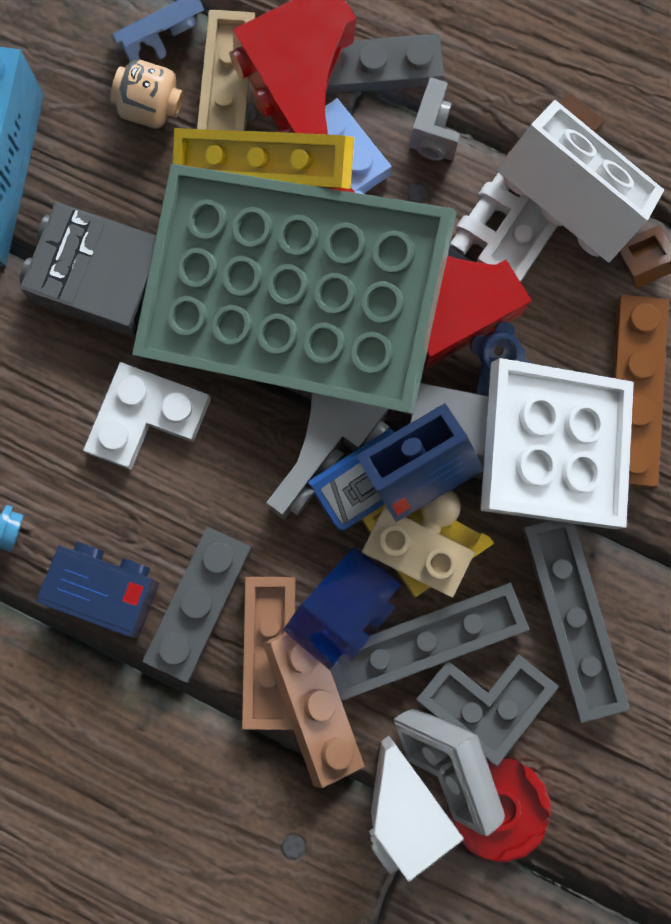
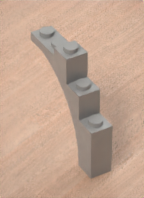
[267,393,389,520]

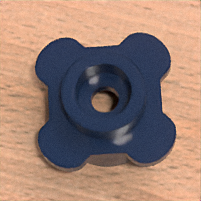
[470,321,526,379]

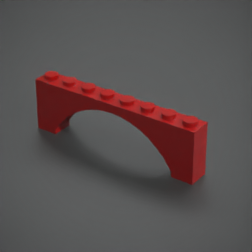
[229,0,532,370]

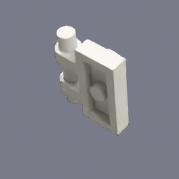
[449,172,558,282]

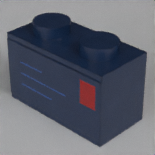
[356,403,484,522]
[36,541,160,638]

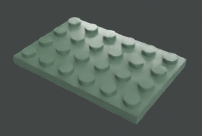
[132,163,457,414]

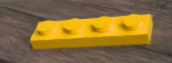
[173,128,354,189]

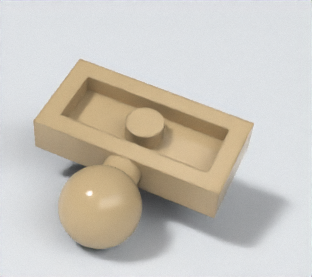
[362,490,475,598]

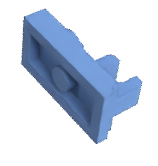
[110,0,204,62]

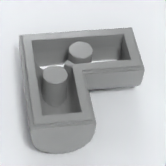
[394,709,505,837]

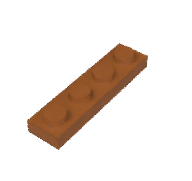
[612,295,669,489]

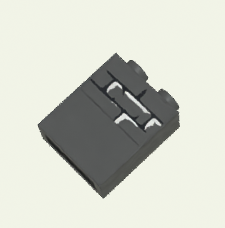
[19,202,156,339]

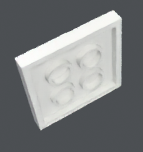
[481,358,634,529]

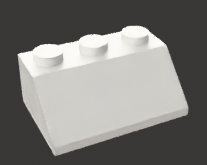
[496,100,664,263]
[369,736,463,881]

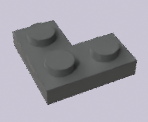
[416,654,559,768]

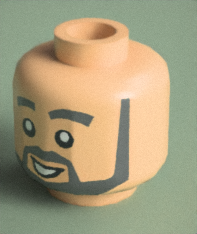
[110,59,183,128]

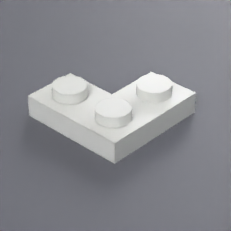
[83,362,211,470]

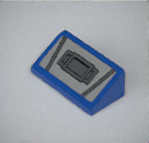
[308,428,395,532]

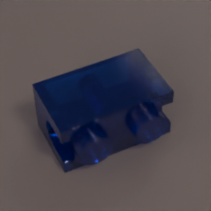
[283,546,401,670]

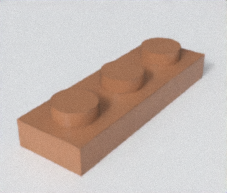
[242,577,296,730]
[262,624,365,788]

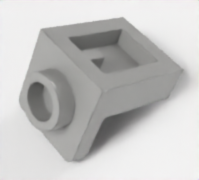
[409,77,460,160]

